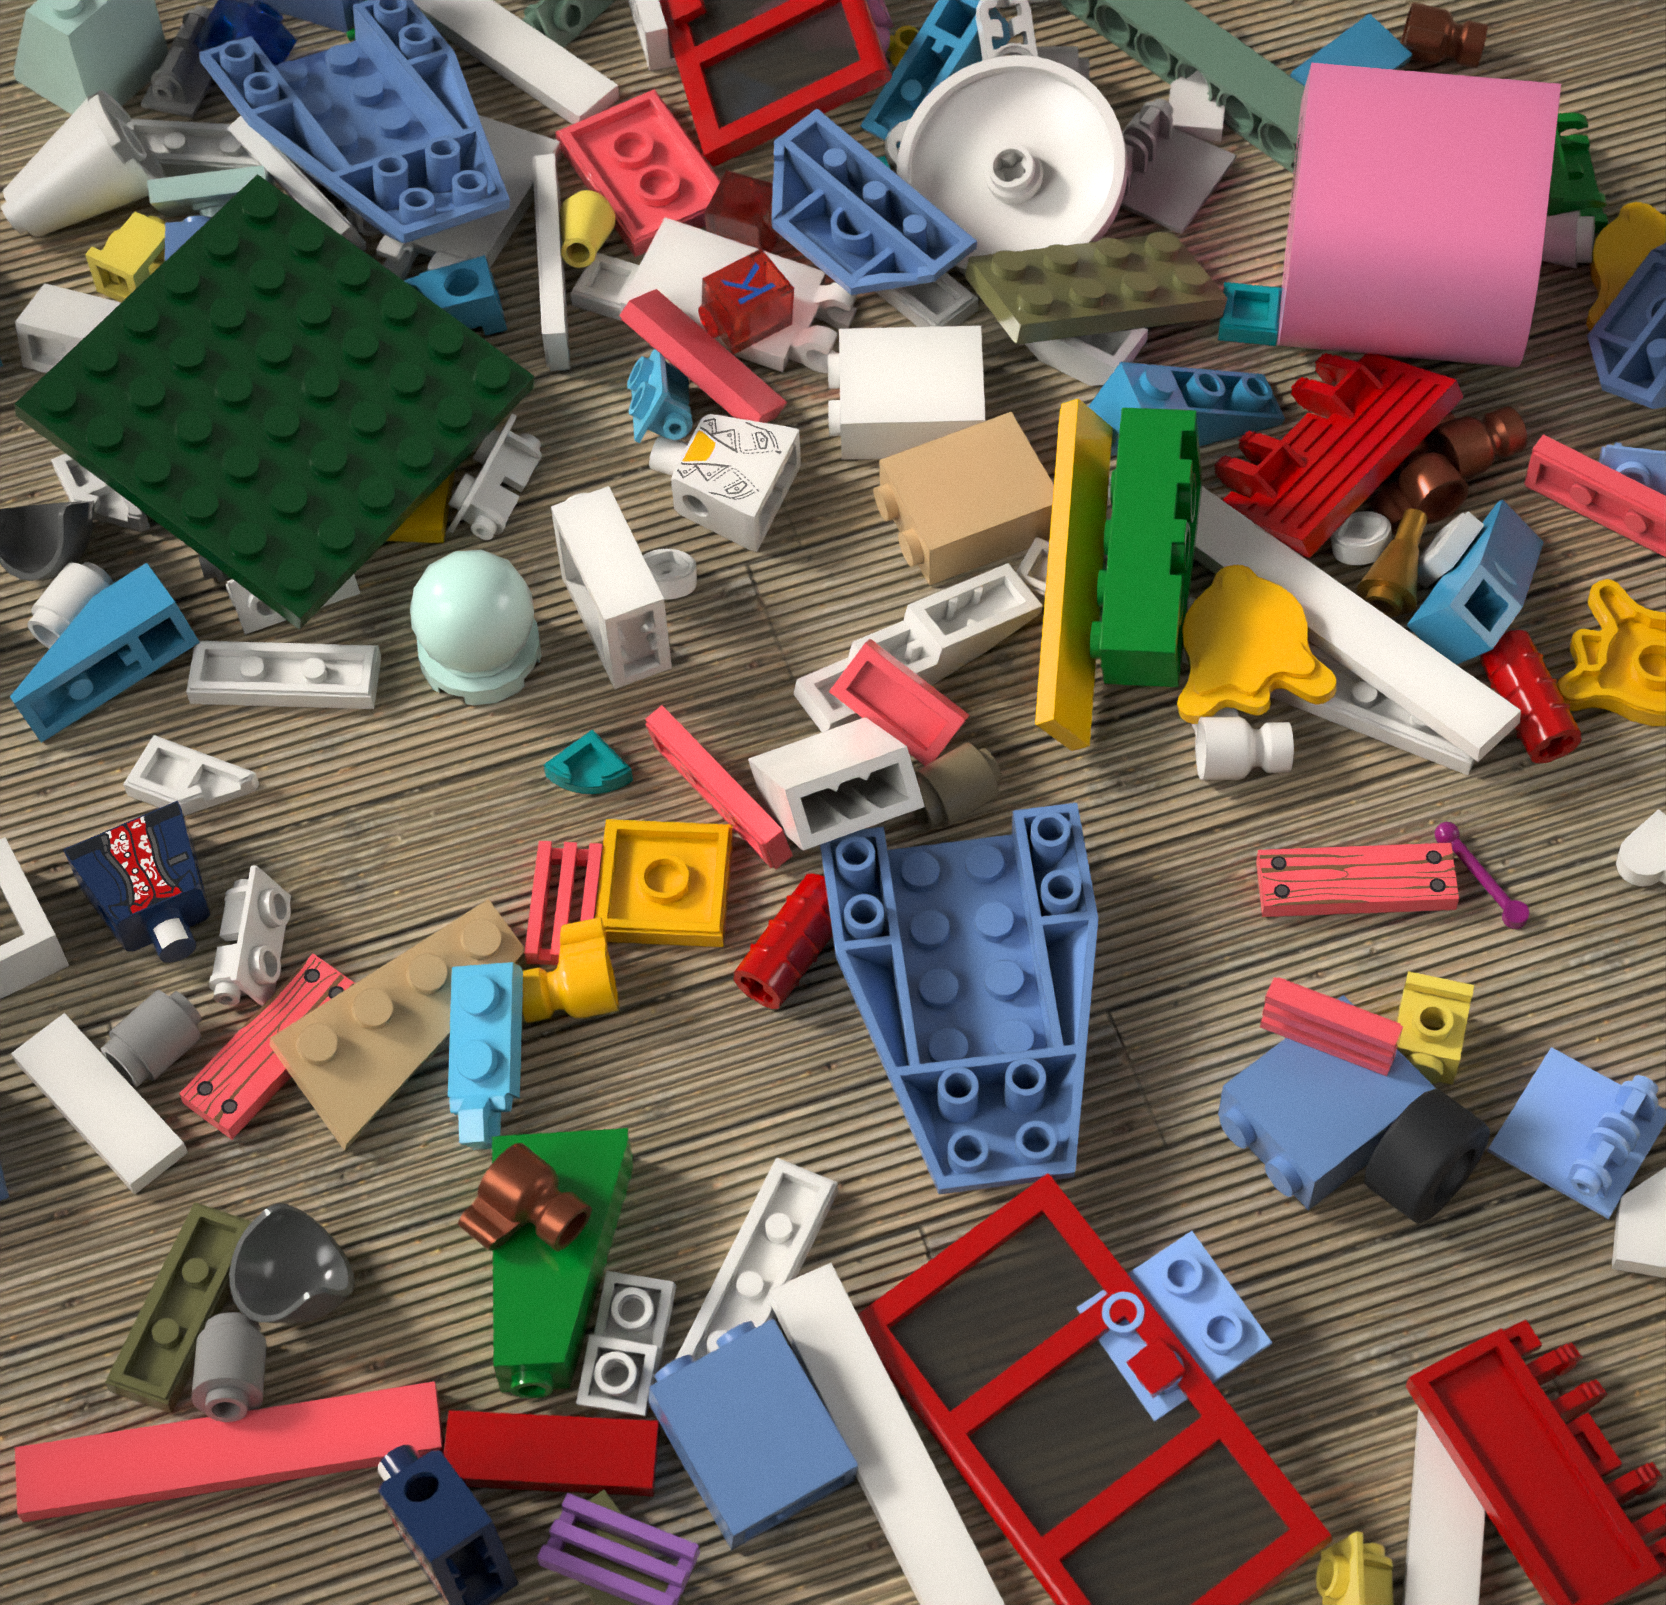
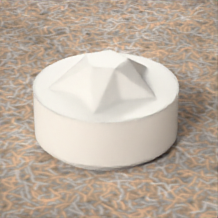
[1330,511,1393,565]
[643,549,697,600]

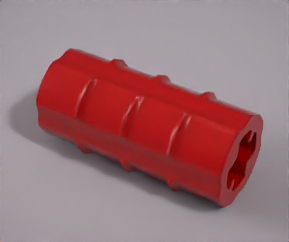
[1479,630,1582,764]
[733,873,833,1009]

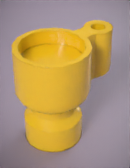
[522,917,619,1023]

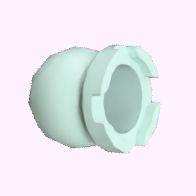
[410,550,542,706]

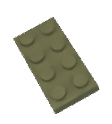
[965,232,1227,345]

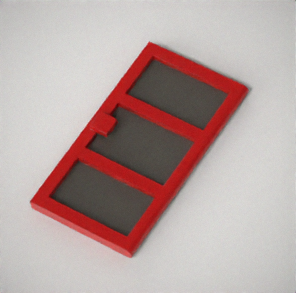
[659,0,892,168]
[858,1173,1333,1605]

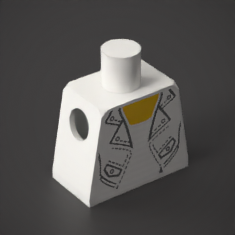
[649,414,801,552]

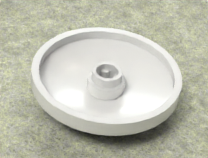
[897,55,1128,275]

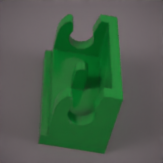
[1547,113,1608,233]

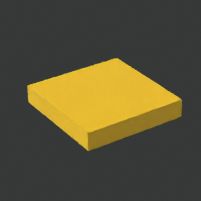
[595,819,734,947]

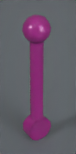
[1434,821,1530,929]

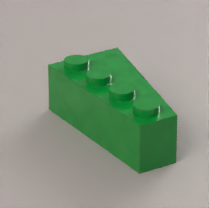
[1090,408,1203,687]

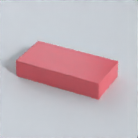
[829,639,970,766]

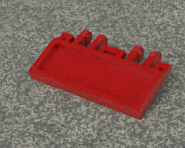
[1214,353,1464,558]
[1405,1319,1666,1605]

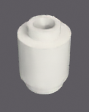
[27,562,113,649]

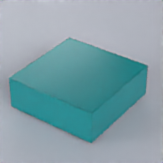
[1218,282,1282,346]

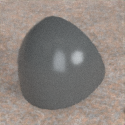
[0,501,94,581]
[229,1203,355,1324]

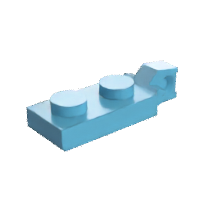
[448,962,523,1150]

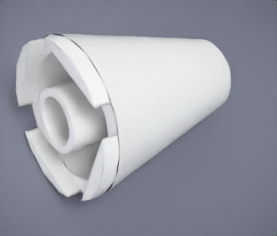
[1,90,166,237]

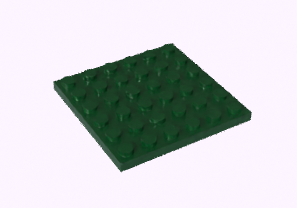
[14,174,535,630]

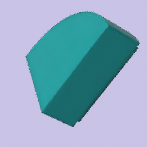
[543,729,633,794]

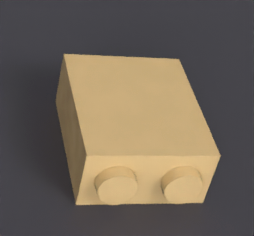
[873,412,1054,586]

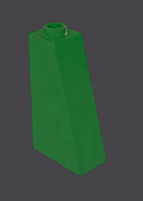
[492,1128,633,1399]

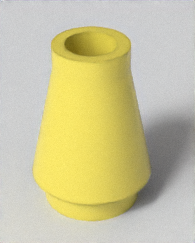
[559,190,616,268]

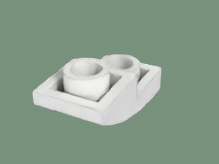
[576,1271,677,1417]

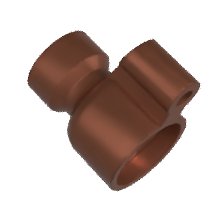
[1401,2,1488,69]
[1425,406,1527,480]
[1372,438,1469,535]
[458,1143,592,1251]

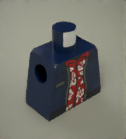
[63,800,211,963]
[378,1445,519,1605]

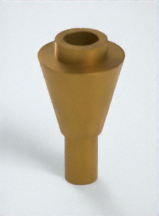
[1357,509,1428,618]

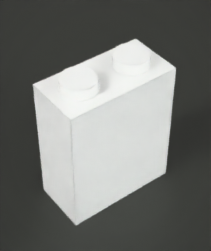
[828,326,985,460]
[748,717,925,851]

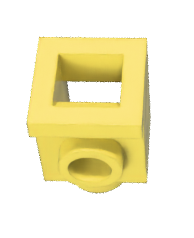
[85,212,166,302]
[1396,971,1474,1085]

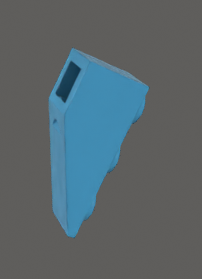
[1088,362,1285,456]
[1407,500,1544,665]

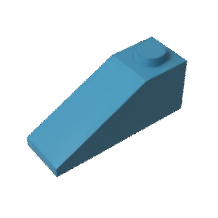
[860,0,1011,149]
[10,563,200,743]

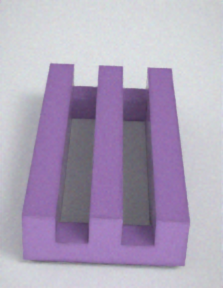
[537,1493,700,1605]

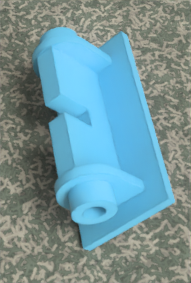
[627,349,693,443]

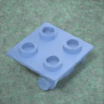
[1487,1047,1666,1219]
[1077,1231,1272,1423]

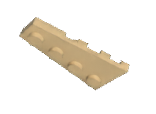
[269,899,525,1151]

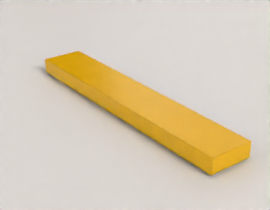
[1035,398,1113,751]

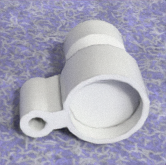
[1192,707,1294,780]

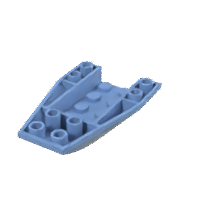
[199,0,510,244]
[820,803,1098,1195]

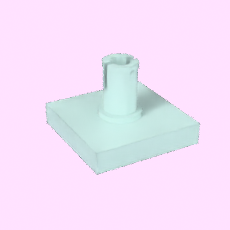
[147,165,276,218]

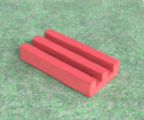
[524,841,603,965]
[1260,977,1403,1076]

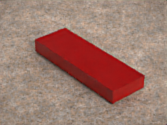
[443,1410,660,1497]

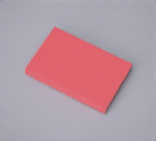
[556,89,735,257]

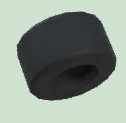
[1364,1089,1490,1223]

